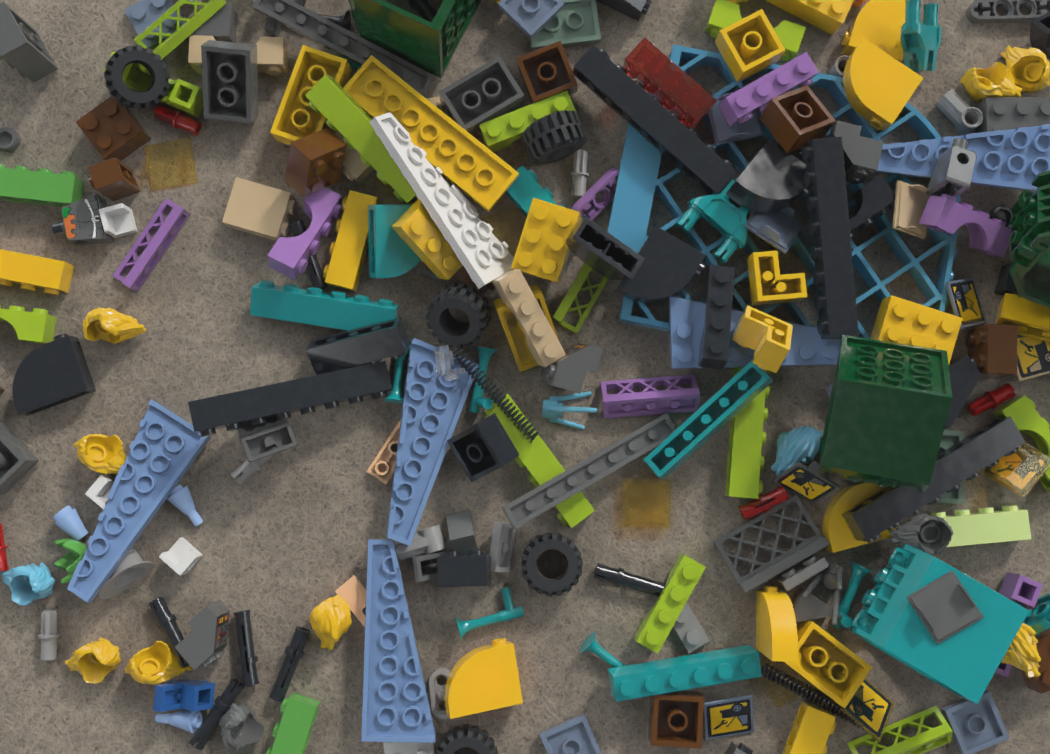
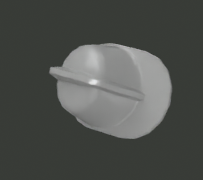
[98,549,154,599]

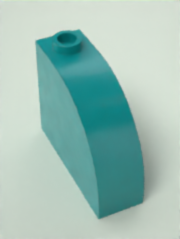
[368,205,421,278]

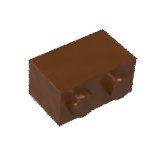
[88,157,140,201]

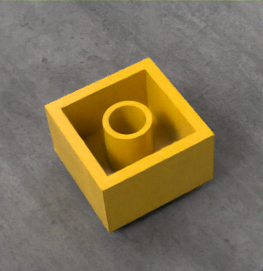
[715,9,785,83]

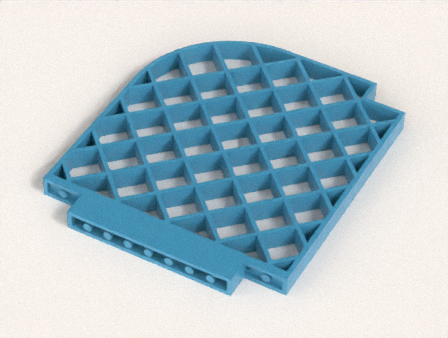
[607,44,960,339]

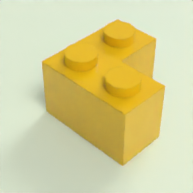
[747,251,807,306]
[732,305,793,373]

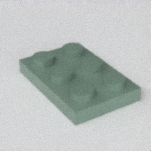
[530,0,601,51]

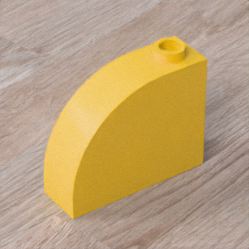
[841,0,906,63]
[843,38,923,131]
[822,482,901,553]
[756,586,798,662]
[444,638,523,719]

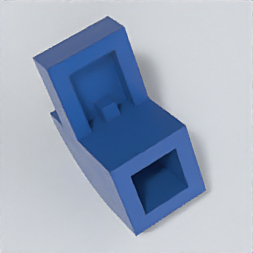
[153,679,215,712]

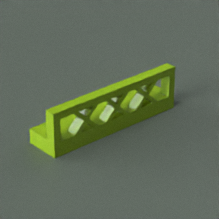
[134,0,227,60]
[552,263,608,334]
[847,706,953,754]

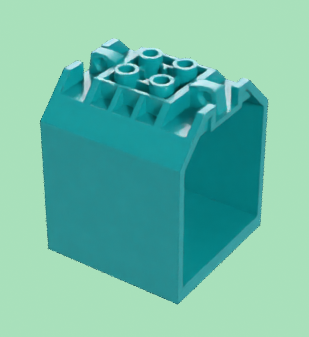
[850,544,1029,704]

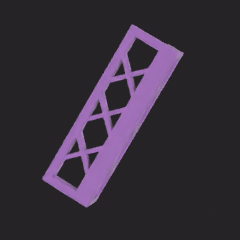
[113,198,191,292]
[600,374,700,419]

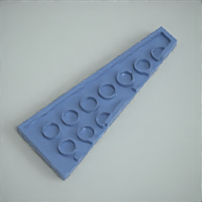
[875,124,1050,192]
[669,297,842,369]
[386,338,479,546]
[67,399,211,603]
[361,539,436,743]

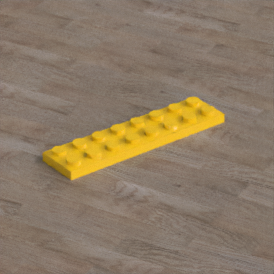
[343,55,519,212]

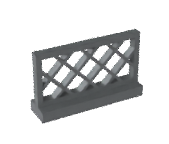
[713,494,830,594]

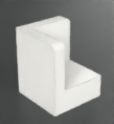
[99,203,138,238]
[85,475,115,510]
[159,537,203,576]

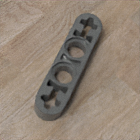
[966,0,1050,24]

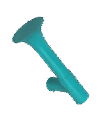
[469,345,499,413]
[383,346,410,404]
[831,561,874,630]
[455,586,524,641]
[580,632,626,697]

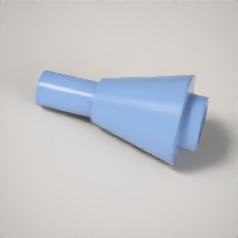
[167,484,203,527]
[155,710,203,733]

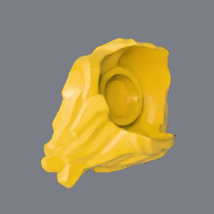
[1000,45,1050,93]
[960,62,1022,103]
[83,307,146,344]
[74,434,127,475]
[309,594,352,650]
[1001,623,1041,678]
[65,637,121,684]
[125,641,192,685]

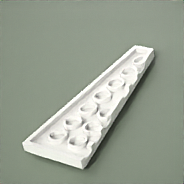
[369,113,514,289]

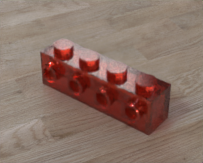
[623,37,717,129]

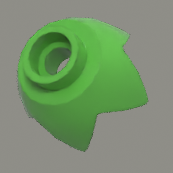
[54,539,87,584]

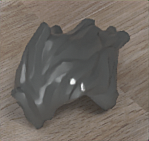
[889,514,953,556]
[218,703,264,754]

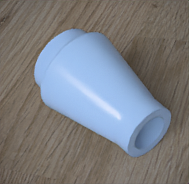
[52,505,89,541]

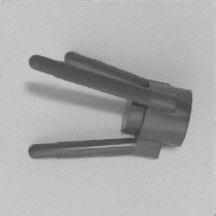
[802,563,844,626]

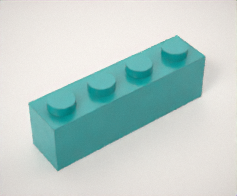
[505,165,571,252]

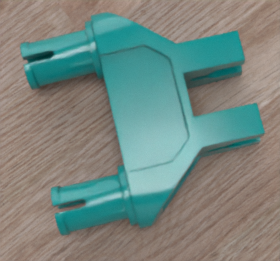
[900,0,942,72]
[676,180,750,264]

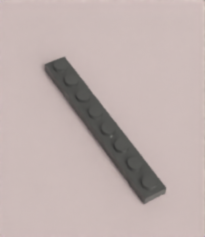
[252,0,434,97]
[502,413,676,530]

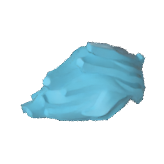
[771,426,823,476]
[0,562,55,606]

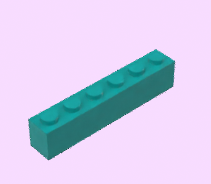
[250,280,399,331]
[643,360,774,479]
[608,645,762,702]

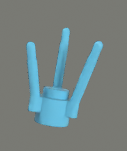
[542,391,597,430]

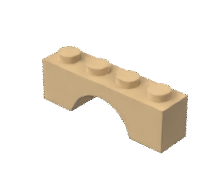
[188,35,288,76]
[492,269,566,367]

